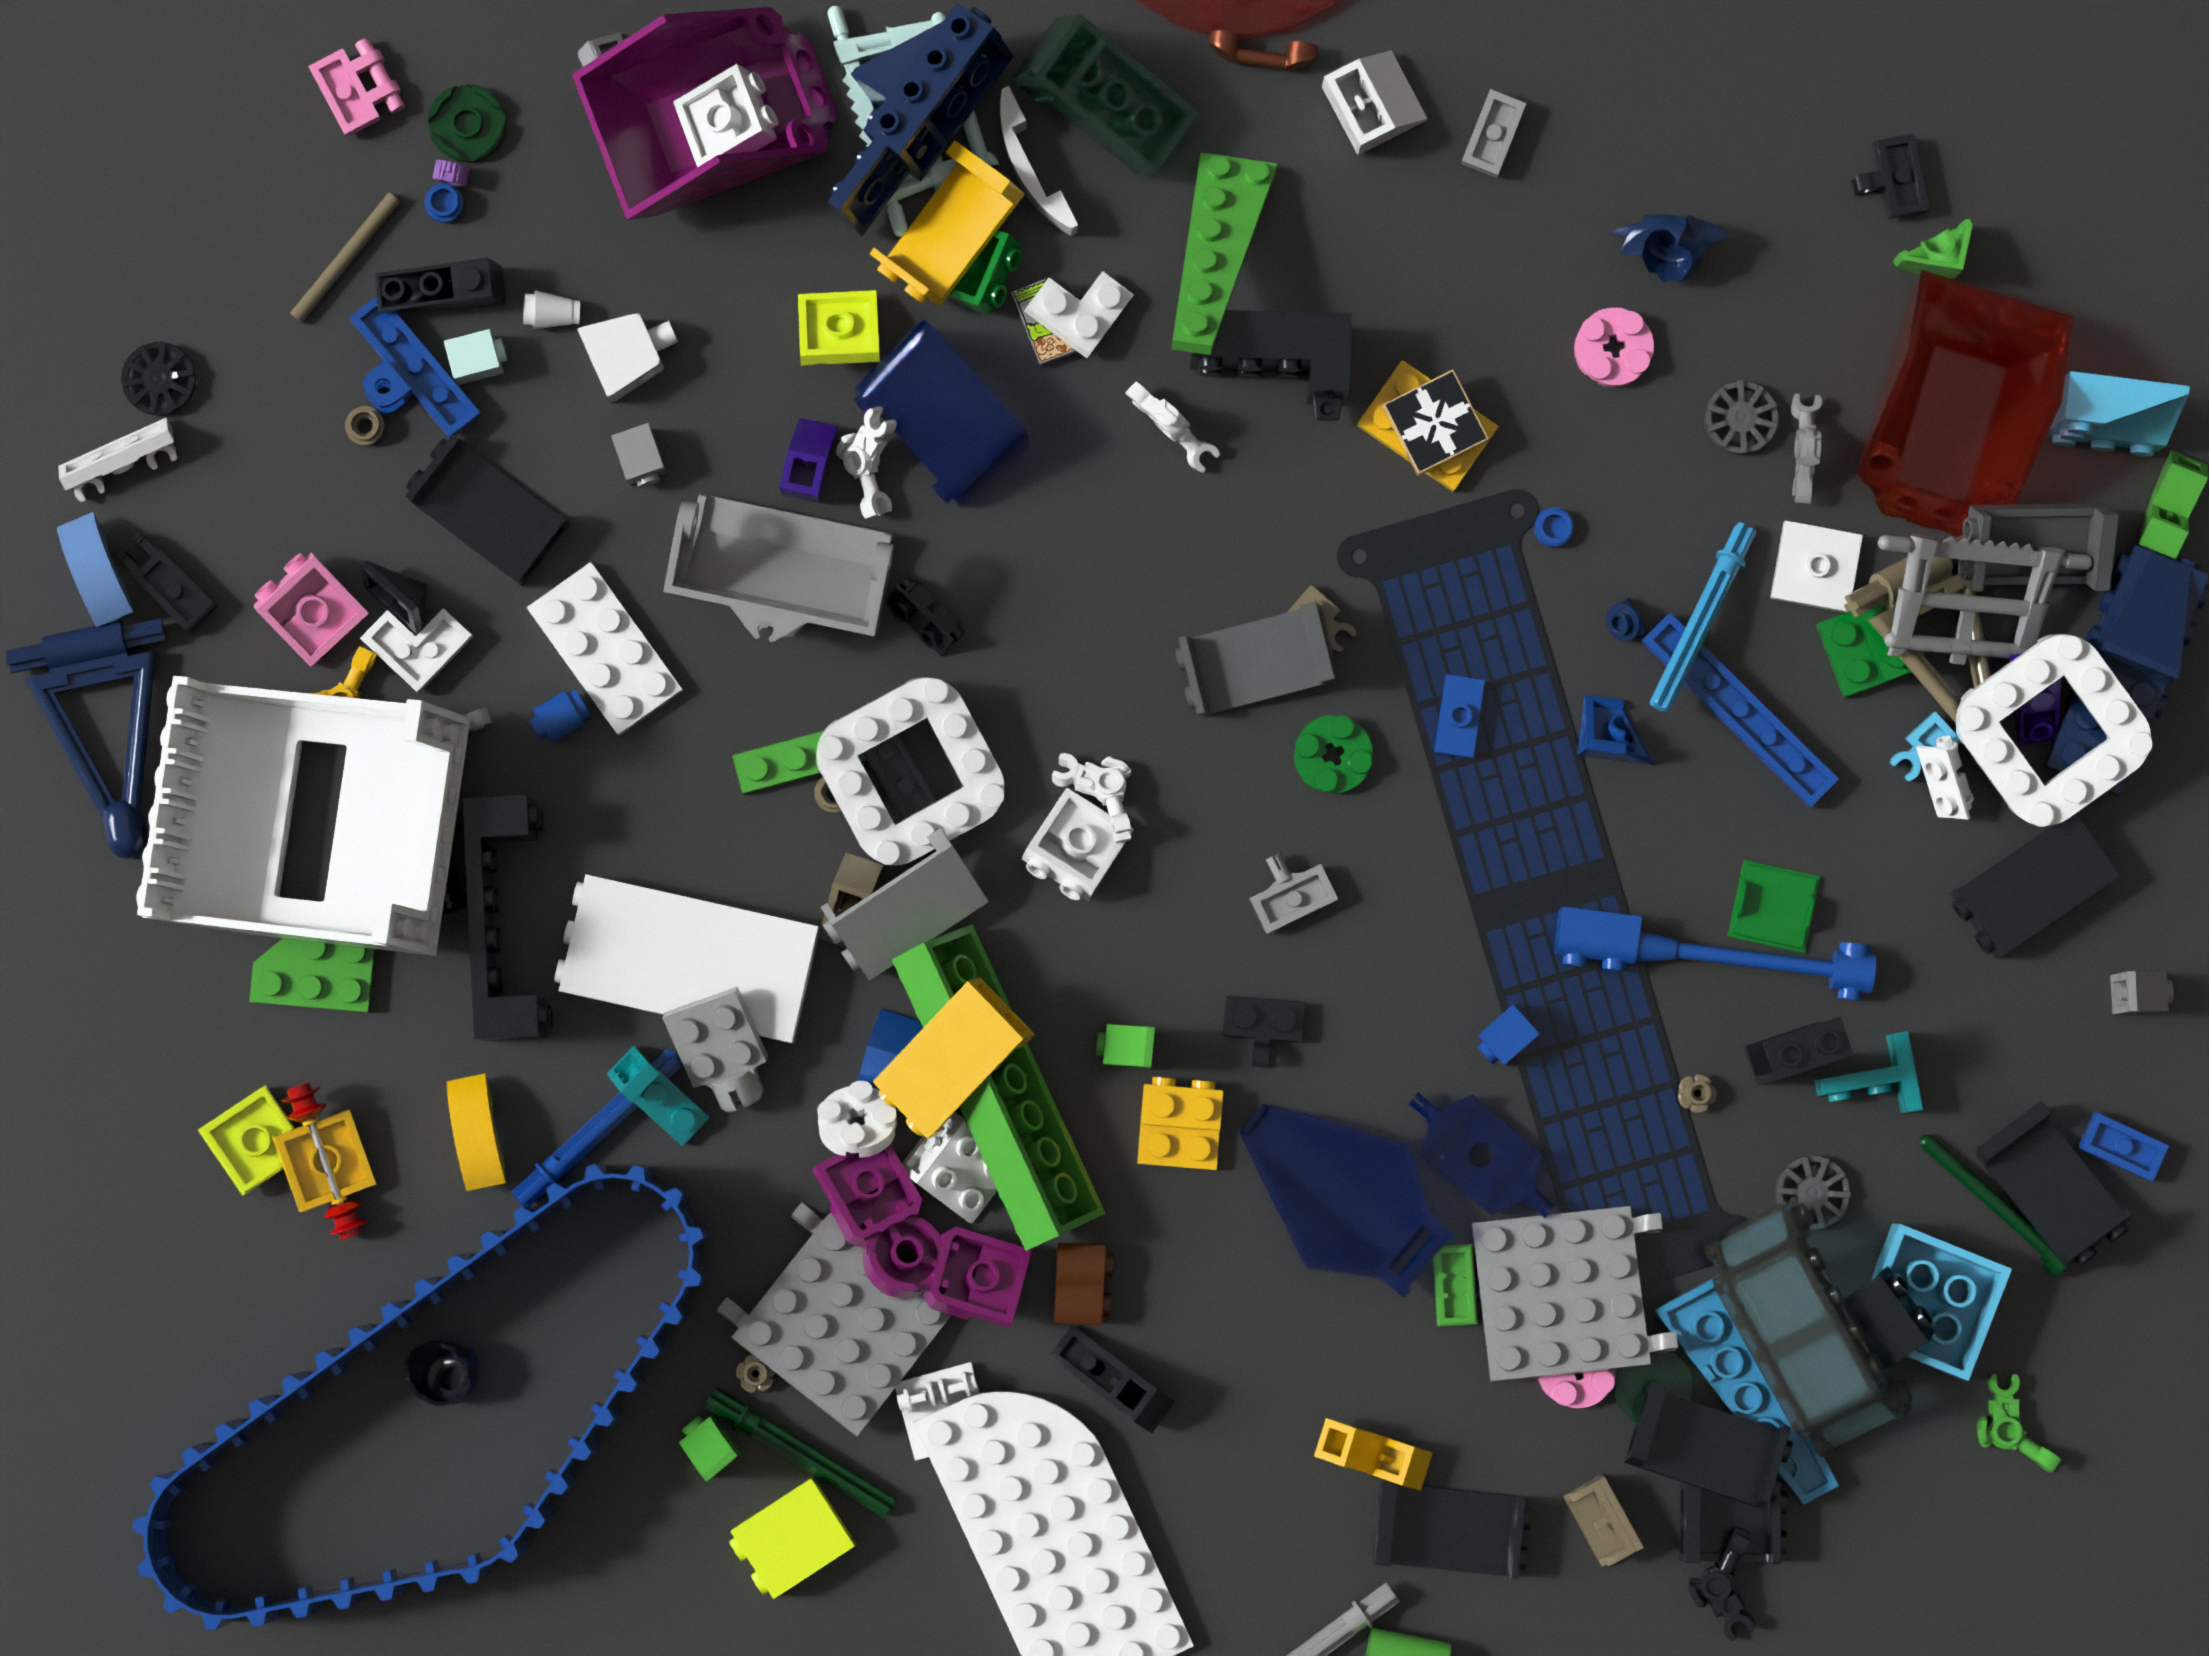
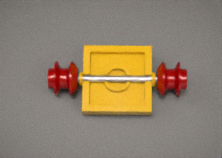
[272,1082,376,1240]

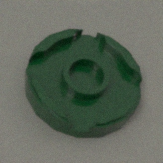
[428,84,507,163]

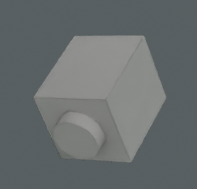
[611,423,667,488]

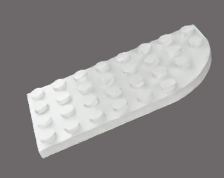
[913,1391,1194,1656]

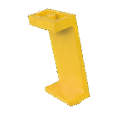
[869,140,1025,307]
[873,977,1035,1139]

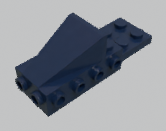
[828,3,1014,236]
[2044,545,2209,796]

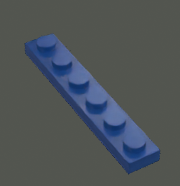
[1641,613,1839,808]

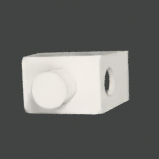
[577,313,678,403]

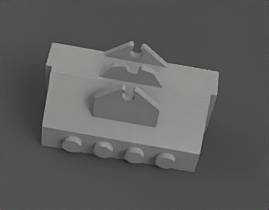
[663,493,894,642]

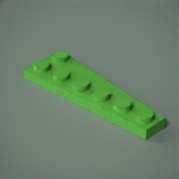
[1171,152,1277,355]

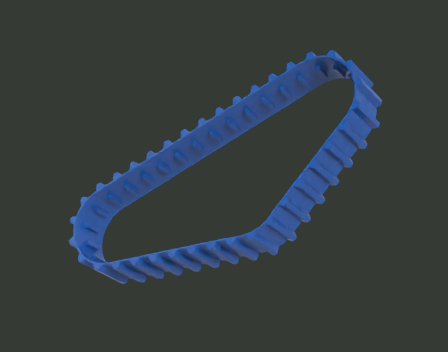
[132,1164,710,1630]

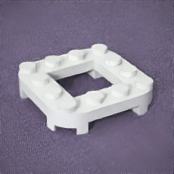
[1956,634,2153,827]
[816,677,1004,865]

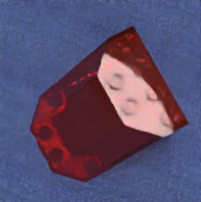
[1857,270,2073,537]

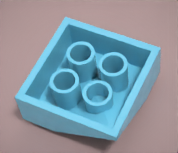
[2041,371,2190,457]
[1872,1223,2012,1381]

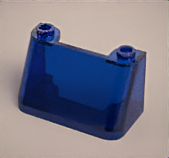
[853,319,1029,507]

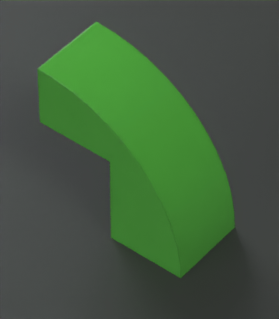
[2139,450,2209,559]

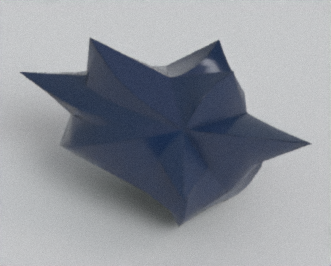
[1609,214,1731,282]

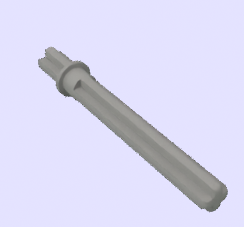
[1286,1583,1400,1656]

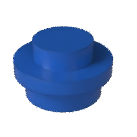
[424,183,464,223]

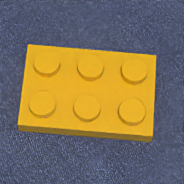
[1357,360,1499,492]

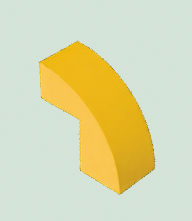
[446,1073,506,1191]
[1314,1418,1433,1491]

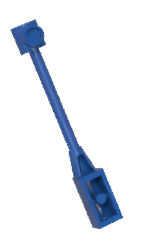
[1554,907,1876,1001]

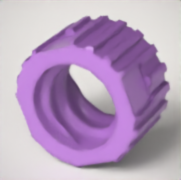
[433,160,470,187]

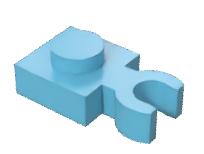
[1889,711,1961,781]

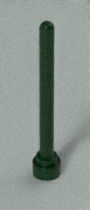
[1919,1134,2065,1277]

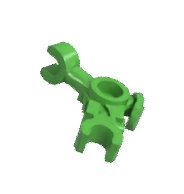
[1977,1374,2061,1472]

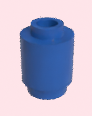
[529,689,591,743]

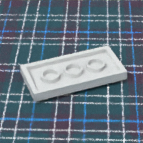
[526,562,683,736]

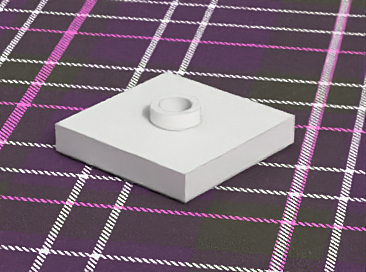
[1770,521,1863,613]

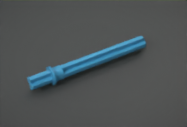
[1650,522,1757,713]

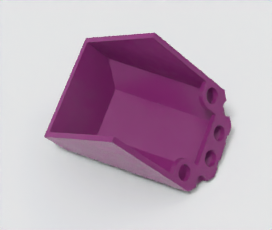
[572,7,838,220]

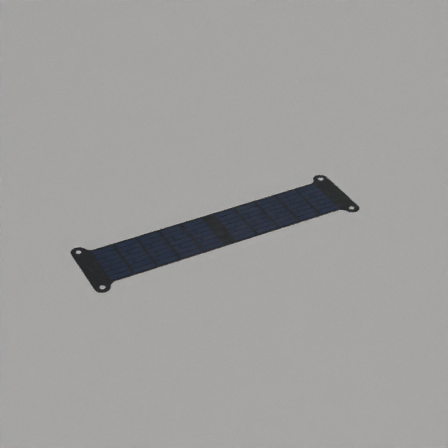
[1337,489,1755,1286]

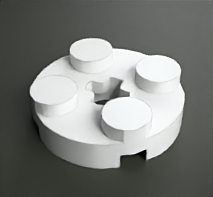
[817,1081,897,1158]

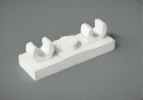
[58,418,177,502]

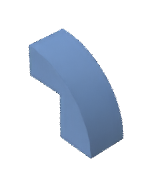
[57,512,133,628]

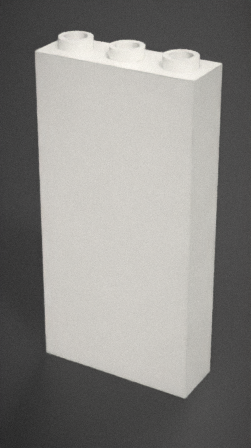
[554,874,820,1044]

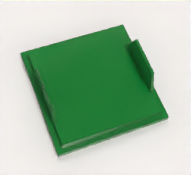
[1727,860,1821,954]

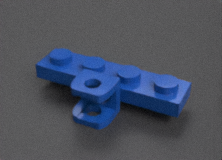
[349,296,481,438]

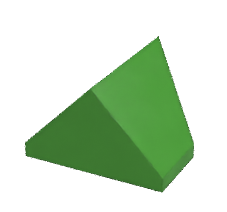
[1893,218,1973,285]

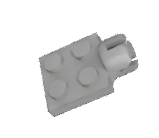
[662,986,768,1112]

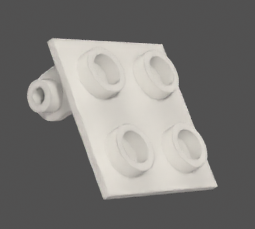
[895,1362,979,1461]

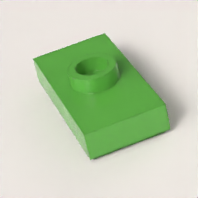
[1432,1244,1478,1326]

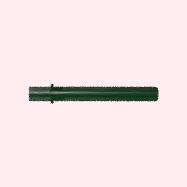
[703,1387,897,1518]

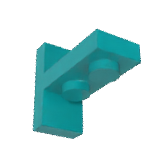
[1814,1031,1923,1113]
[607,1045,710,1146]

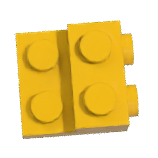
[1137,1077,1223,1170]

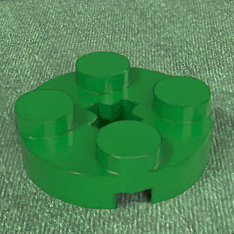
[1294,715,1373,795]

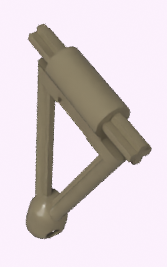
[1844,535,2007,771]

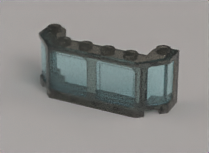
[1704,1196,1912,1457]

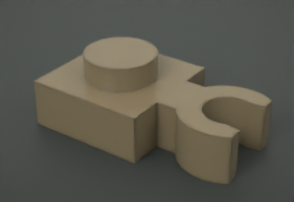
[1288,585,1357,654]

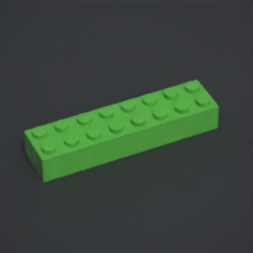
[892,924,1106,1251]

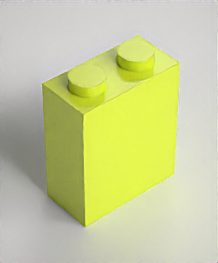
[729,1476,857,1599]

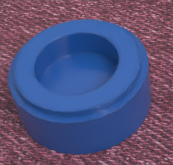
[1534,507,1574,548]

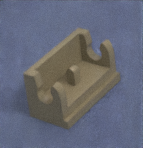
[1562,1474,1644,1567]

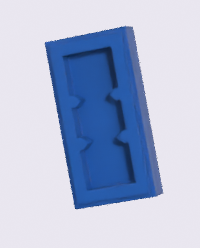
[1433,674,1485,759]

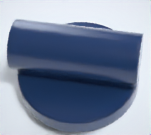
[1606,597,1647,641]

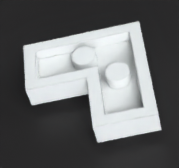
[1024,271,1134,358]
[360,608,474,694]

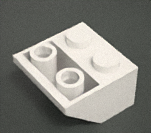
[1322,50,1428,155]

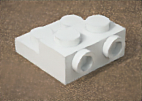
[673,64,779,167]
[1021,788,1134,901]

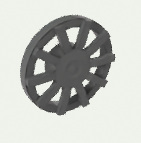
[1704,380,1779,455]
[1775,1156,1851,1230]

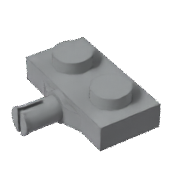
[1249,853,1338,935]

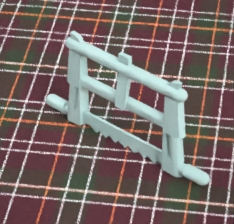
[828,6,999,237]

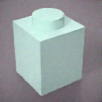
[444,329,508,385]

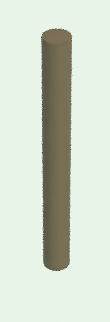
[290,192,401,323]

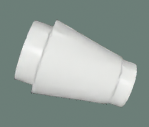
[523,290,580,329]

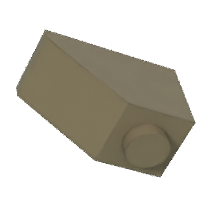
[818,853,883,948]

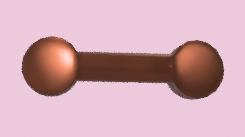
[1208,30,1318,71]

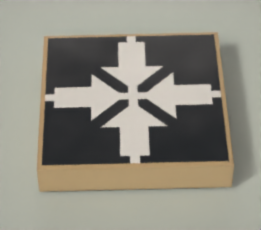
[1382,369,1489,476]

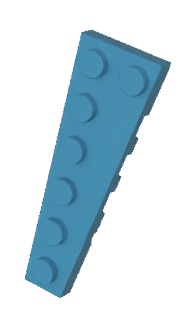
[1654,1273,1839,1505]

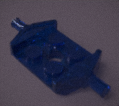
[1408,1092,1555,1218]

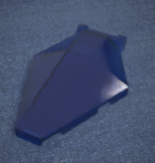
[1240,1103,1456,1298]

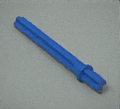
[511,1049,683,1206]

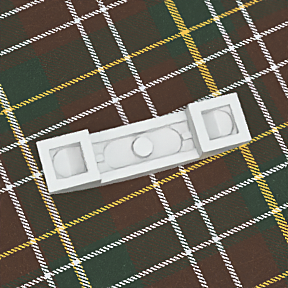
[1000,86,1078,236]

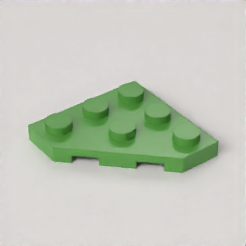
[249,938,376,1013]

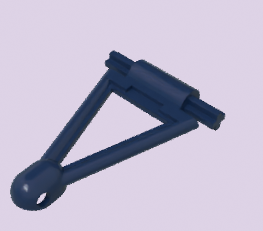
[6,618,167,859]

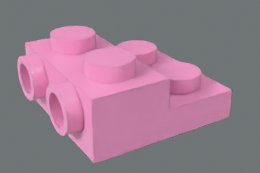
[253,552,369,667]

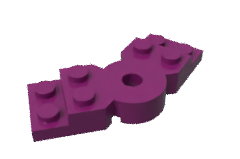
[812,1144,1032,1328]

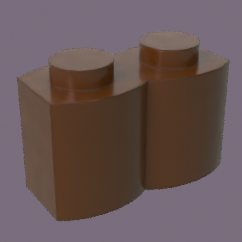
[1054,1242,1114,1326]

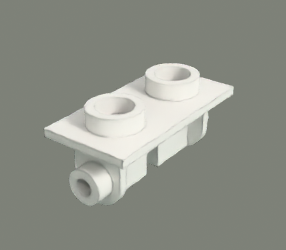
[1916,736,1974,820]

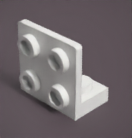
[902,1112,998,1223]

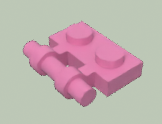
[308,38,405,137]

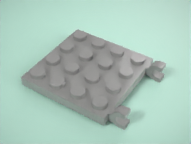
[717,1202,951,1437]
[1471,1206,1678,1383]

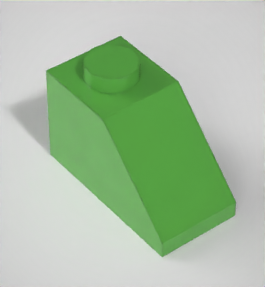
[1096,1024,1155,1070]
[679,1415,743,1482]

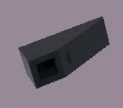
[375,258,505,313]

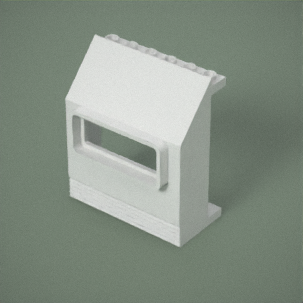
[136,676,471,956]

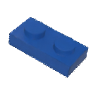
[2077,1112,2169,1182]

